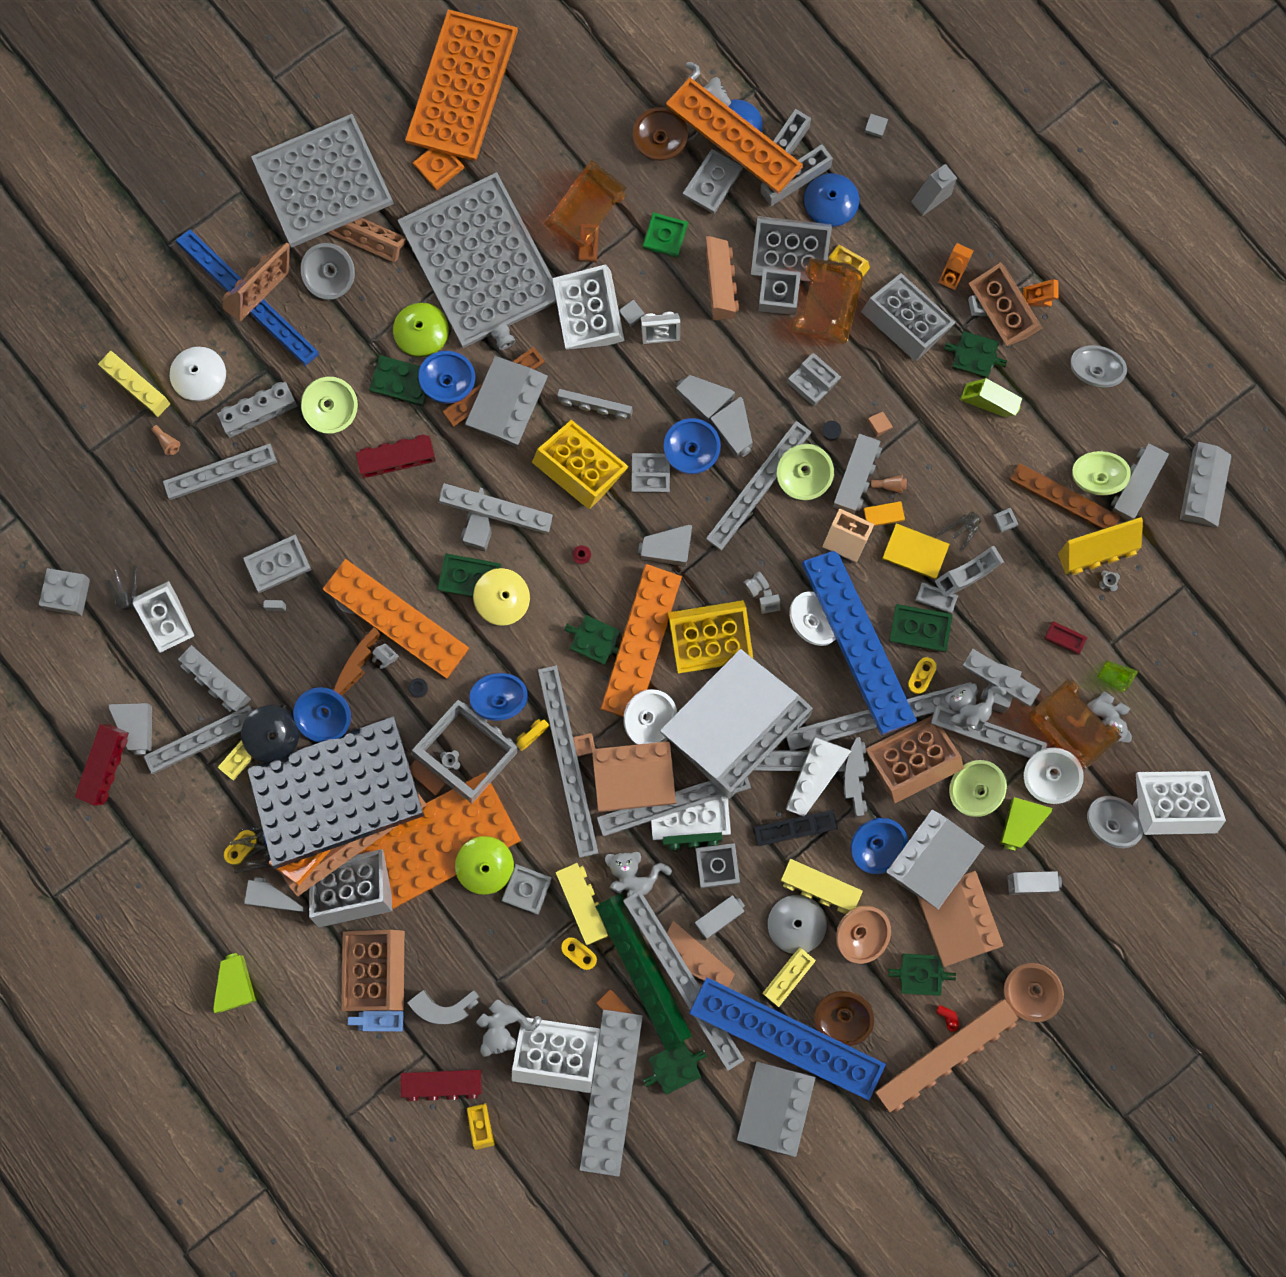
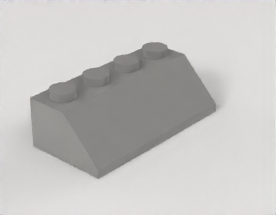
[1180,442,1231,528]

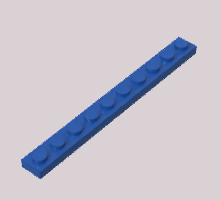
[176,230,319,366]

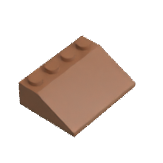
[222,243,290,322]
[866,715,964,803]
[592,741,676,812]
[917,871,1004,967]
[341,930,405,1011]

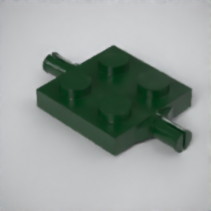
[944,331,1007,378]
[564,615,620,666]
[888,953,956,996]
[643,1041,707,1095]

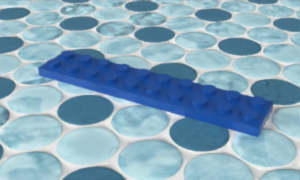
[802,551,917,735]
[689,977,886,1100]

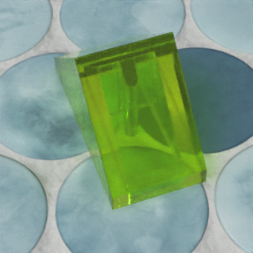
[1097,661,1138,693]

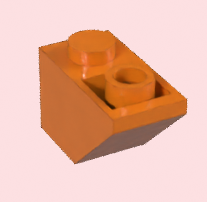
[938,243,974,290]

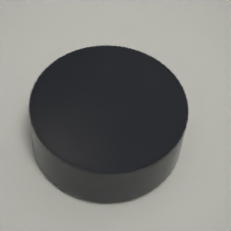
[822,421,841,441]
[408,678,428,698]

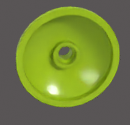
[393,303,449,357]
[455,836,514,895]

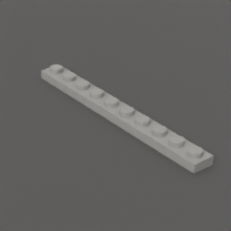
[538,665,599,858]
[786,682,977,750]
[623,890,744,1071]

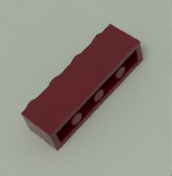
[356,434,436,479]
[75,724,129,806]
[401,1070,483,1101]

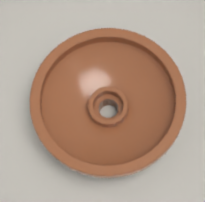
[836,905,891,964]
[1004,963,1064,1022]

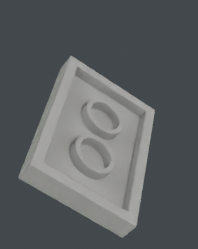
[683,149,743,214]
[243,535,312,593]

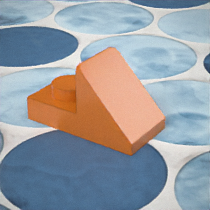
[1023,279,1058,307]

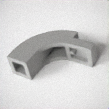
[935,546,1004,597]
[407,990,480,1024]

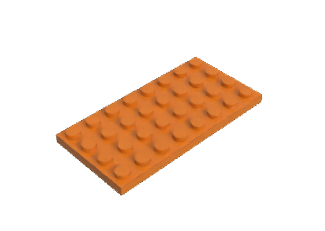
[405,9,518,161]
[357,772,521,914]

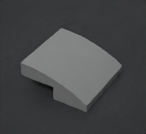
[786,353,841,406]
[632,453,670,492]

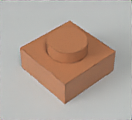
[573,733,595,757]

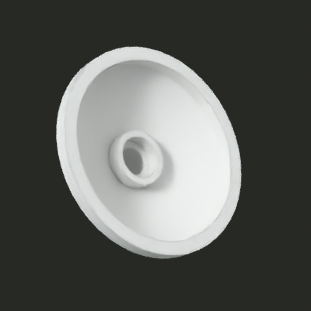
[170,347,226,401]
[790,592,836,646]
[624,689,677,745]
[1024,748,1083,804]

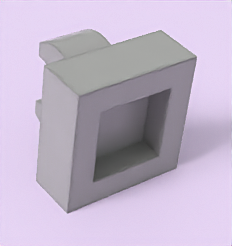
[760,589,780,614]
[372,644,399,669]

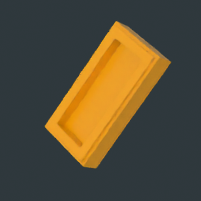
[863,501,905,526]

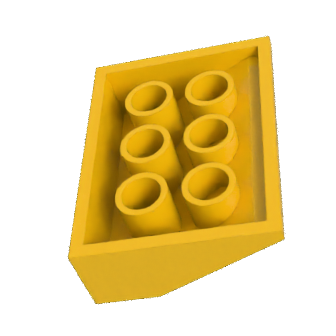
[532,420,629,509]
[1058,517,1143,576]
[668,600,753,674]

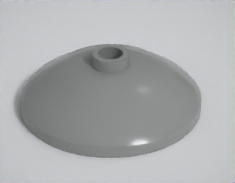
[301,243,355,299]
[1070,345,1127,388]
[1087,796,1144,848]
[768,895,827,954]

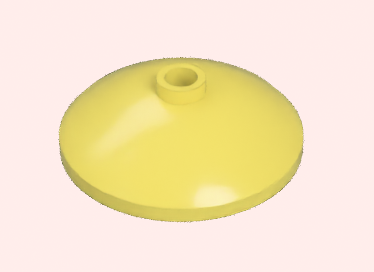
[473,568,530,626]

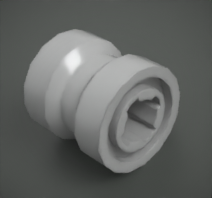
[491,324,516,350]
[743,572,769,598]

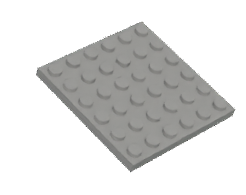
[251,114,394,248]

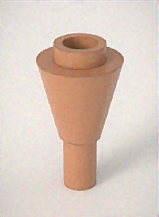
[152,425,180,455]
[871,475,907,493]

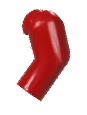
[936,1004,959,1032]

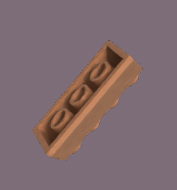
[705,236,739,320]
[969,262,1042,346]

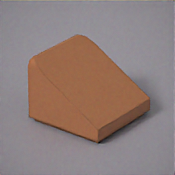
[867,412,893,437]

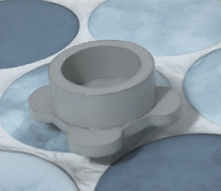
[1099,570,1120,591]
[440,750,460,770]

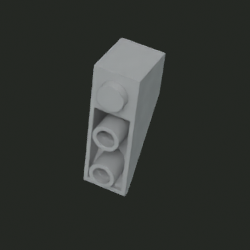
[461,487,492,551]

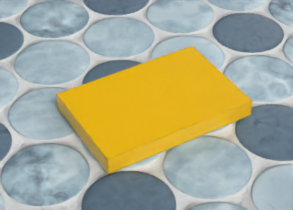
[882,523,950,580]

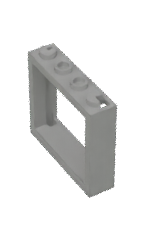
[412,700,517,804]

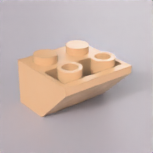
[822,509,874,563]

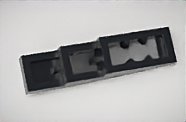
[754,810,838,846]

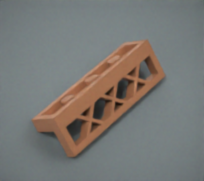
[329,218,407,263]

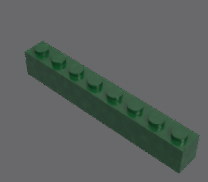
[595,893,692,1049]

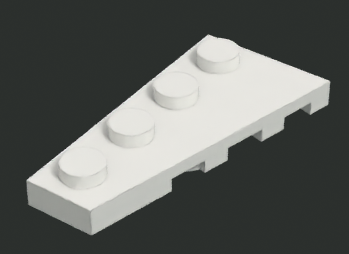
[786,736,851,816]
[651,796,731,840]

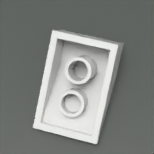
[641,312,680,344]
[133,581,194,652]

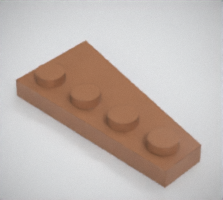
[656,921,735,987]

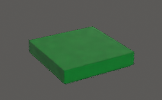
[643,212,688,258]

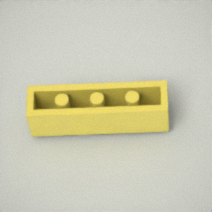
[98,351,170,417]
[780,859,863,915]
[556,863,609,946]

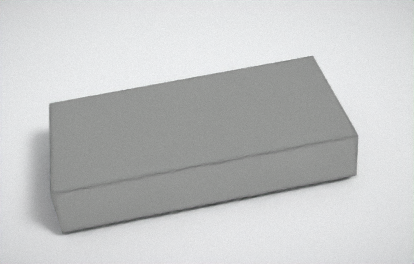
[915,582,958,614]

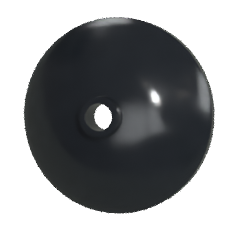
[241,705,300,763]

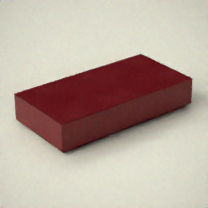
[1044,621,1088,655]

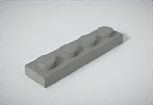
[558,389,633,420]
[962,649,1041,707]

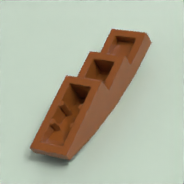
[334,628,382,696]

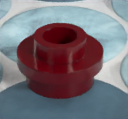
[572,545,591,564]

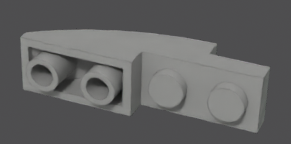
[843,737,869,818]

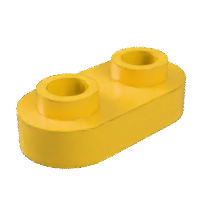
[908,657,937,694]
[516,719,550,751]
[224,830,258,865]
[561,937,597,970]

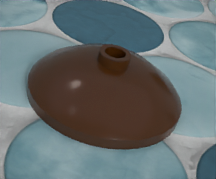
[633,107,688,161]
[814,991,874,1046]

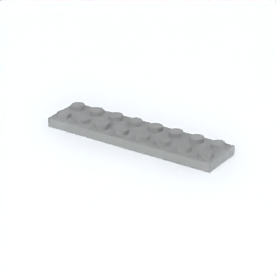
[580,1010,643,1176]

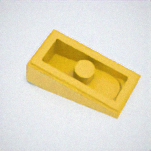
[828,244,870,281]
[467,1103,494,1150]

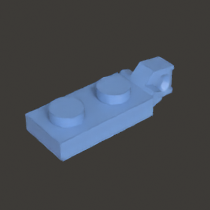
[348,1011,404,1031]

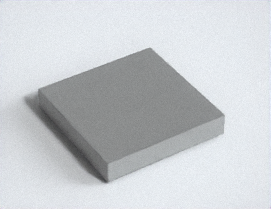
[502,864,552,915]

